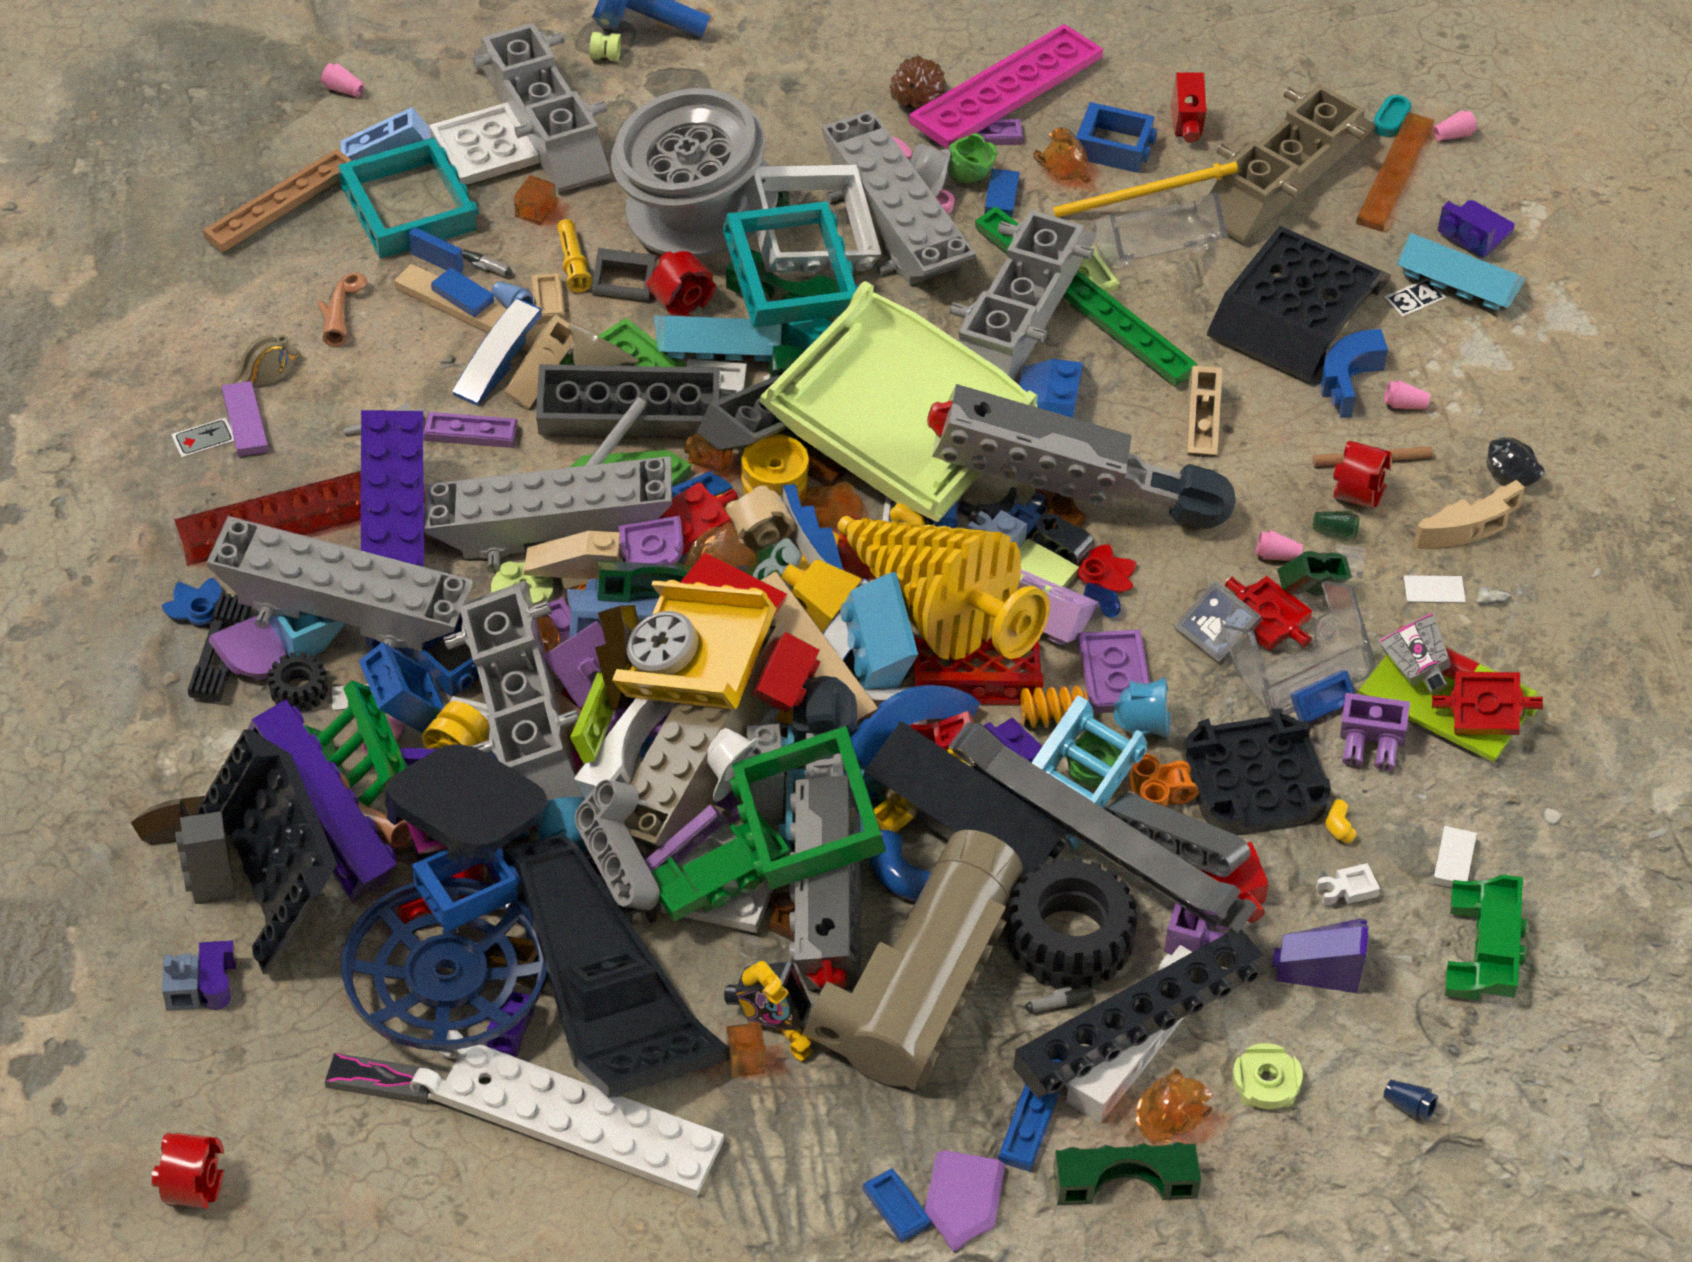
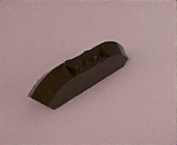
[131,796,228,845]

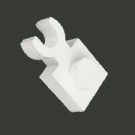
[1316,863,1380,905]

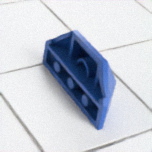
[1019,358,1084,418]

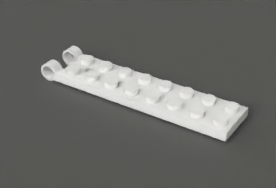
[410,1030,724,1198]

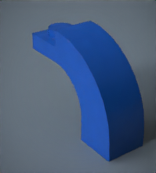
[1321,329,1388,418]

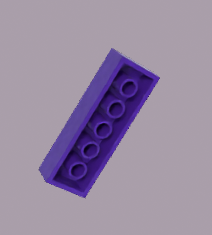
[361,410,424,567]
[248,700,397,903]

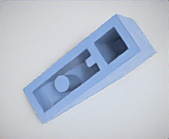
[341,107,431,161]

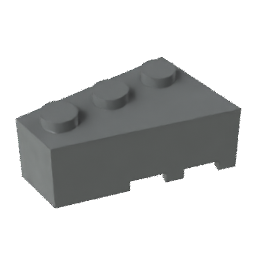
[175,812,235,904]

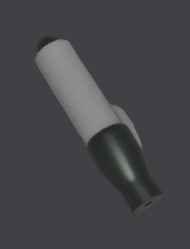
[462,249,513,277]
[1025,987,1091,1013]

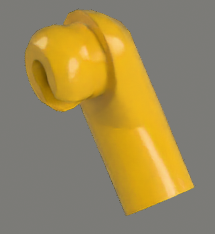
[890,503,925,525]
[1325,799,1356,844]

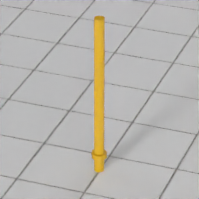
[1053,161,1239,218]

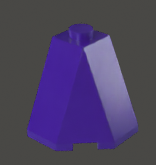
[1272,919,1369,993]

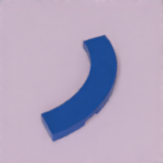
[851,685,981,768]

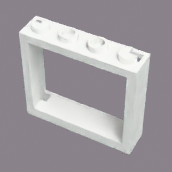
[744,165,881,274]

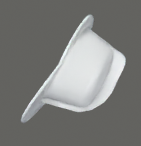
[707,728,759,802]

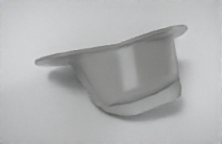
[910,144,951,197]

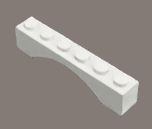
[574,698,675,798]

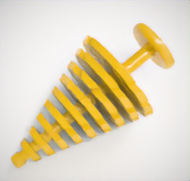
[837,516,1050,660]

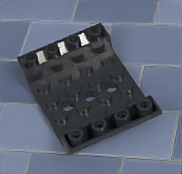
[1207,226,1391,382]
[197,729,337,974]

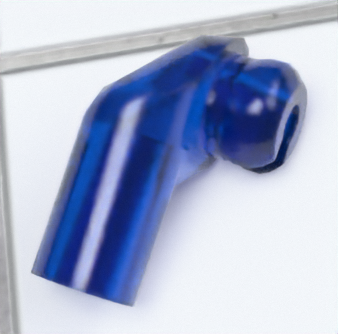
[1083,582,1121,617]

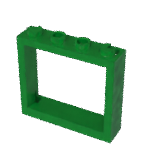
[730,726,887,890]

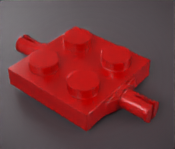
[658,482,739,556]
[1224,575,1313,651]
[1432,671,1543,735]

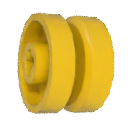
[741,434,809,503]

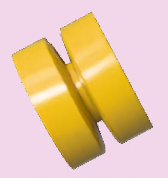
[422,701,490,749]

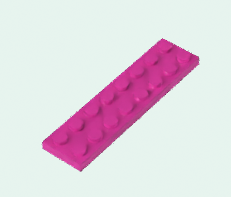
[909,24,1103,149]

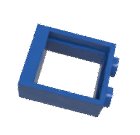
[1074,102,1158,173]
[402,615,480,697]
[359,642,445,734]
[412,848,520,932]

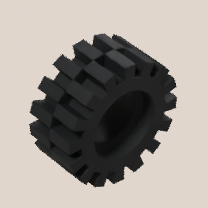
[268,652,328,713]

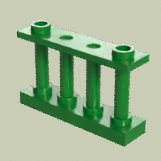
[304,680,407,806]

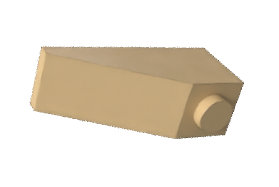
[1187,366,1222,456]
[524,531,621,579]

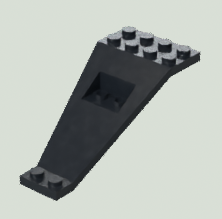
[503,833,730,1099]

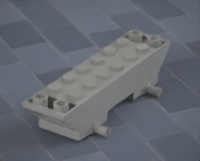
[472,23,610,193]
[822,110,976,285]
[950,210,1097,381]
[424,456,672,573]
[207,516,473,651]
[444,581,584,801]

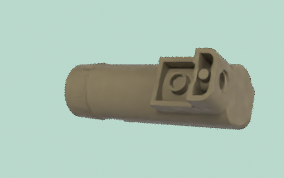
[803,830,1023,1091]

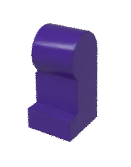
[198,940,236,1010]
[487,991,536,1058]

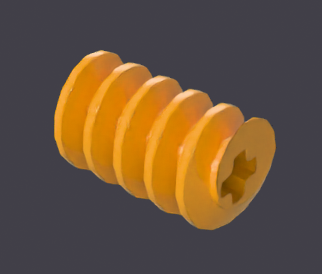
[1021,685,1088,728]

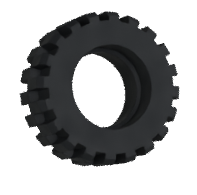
[1006,858,1138,989]

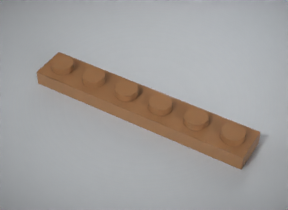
[203,148,352,253]

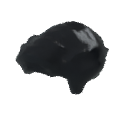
[1486,437,1545,486]

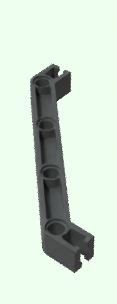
[948,722,1258,933]

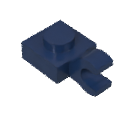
[1008,492,1047,540]

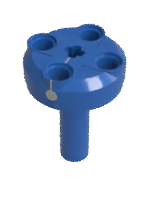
[592,0,711,38]

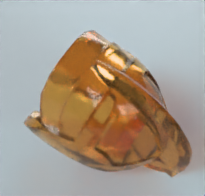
[1033,127,1092,184]
[685,522,758,570]
[1136,1068,1213,1145]

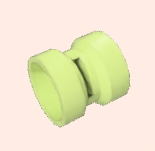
[590,32,621,62]

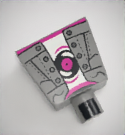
[1379,612,1451,694]

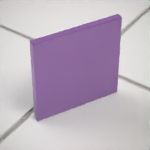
[543,621,606,708]

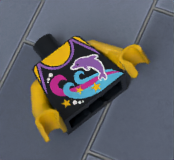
[724,961,813,1061]

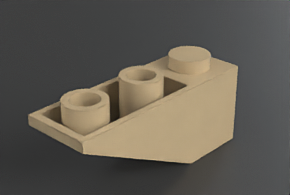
[503,314,574,409]

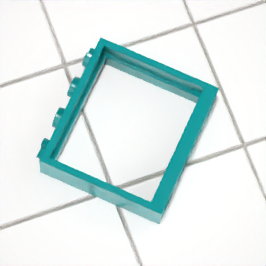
[338,137,479,259]
[722,201,859,327]

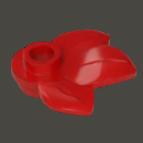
[1078,544,1137,593]

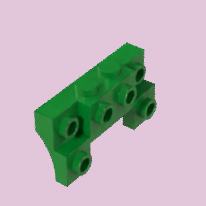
[651,811,790,922]
[1445,874,1527,1001]

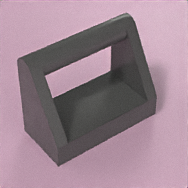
[591,248,658,301]

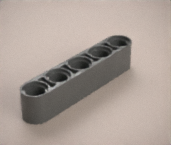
[1105,793,1251,877]

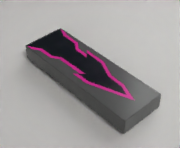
[325,1053,435,1105]

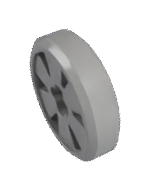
[626,611,698,675]

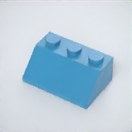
[840,572,918,689]

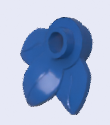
[161,578,222,625]

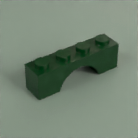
[726,249,840,322]
[595,560,693,602]
[1053,1142,1201,1205]

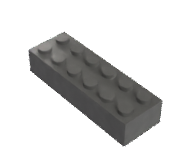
[536,364,721,438]

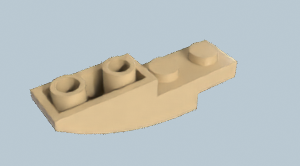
[1413,480,1525,549]

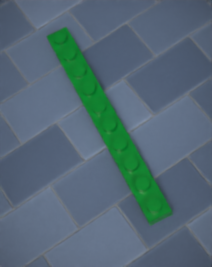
[975,206,1197,386]

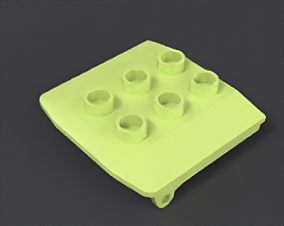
[759,281,1038,522]

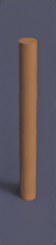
[1312,446,1433,467]

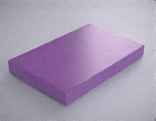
[1077,630,1150,713]

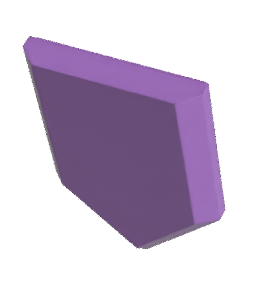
[925,1150,1006,1252]

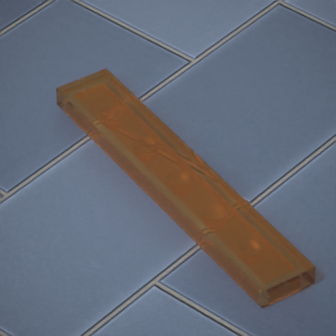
[1356,112,1434,232]

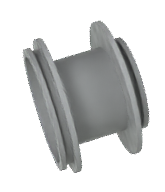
[611,88,778,258]

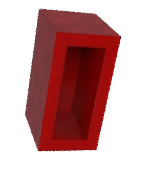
[751,632,820,712]

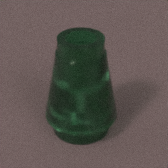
[1313,511,1360,541]

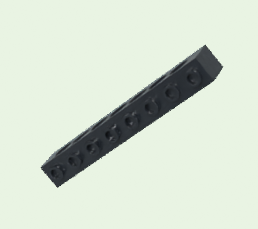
[1013,929,1264,1099]

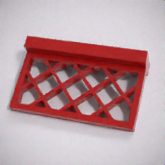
[913,638,1043,705]

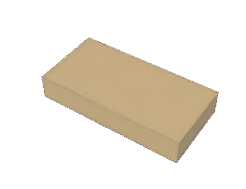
[531,273,565,323]

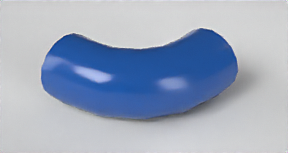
[870,830,930,902]

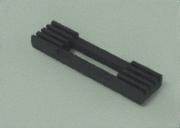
[188,593,252,701]

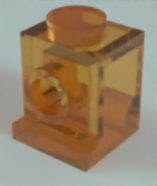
[684,432,733,475]

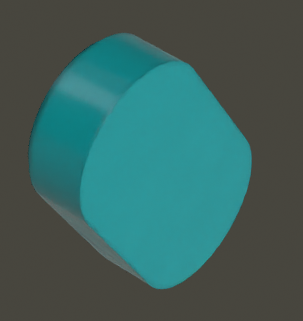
[1373,95,1411,137]

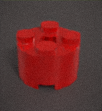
[646,251,716,317]
[1333,440,1392,509]
[152,1133,224,1209]

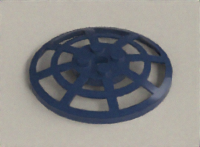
[342,877,547,1051]

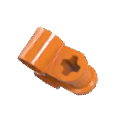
[1129,754,1199,807]

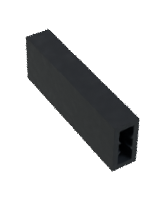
[863,721,1066,883]

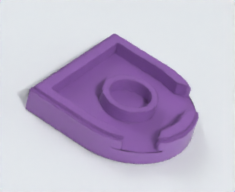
[618,516,684,565]
[209,615,286,680]

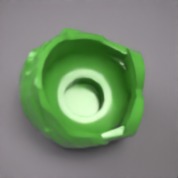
[947,133,998,183]
[1066,730,1122,788]

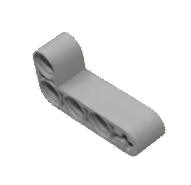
[575,779,659,910]

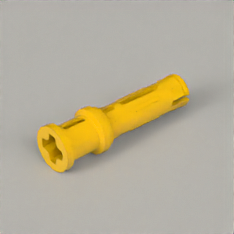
[557,219,593,293]

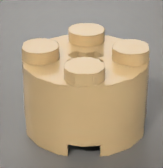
[725,486,796,558]

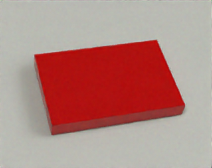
[680,552,787,618]

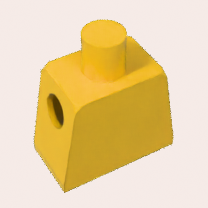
[781,559,862,634]

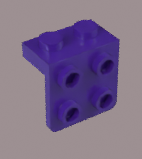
[1437,200,1515,258]

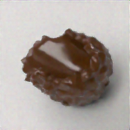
[889,55,946,109]

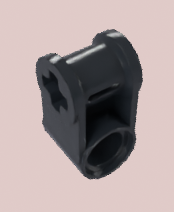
[1034,513,1095,566]

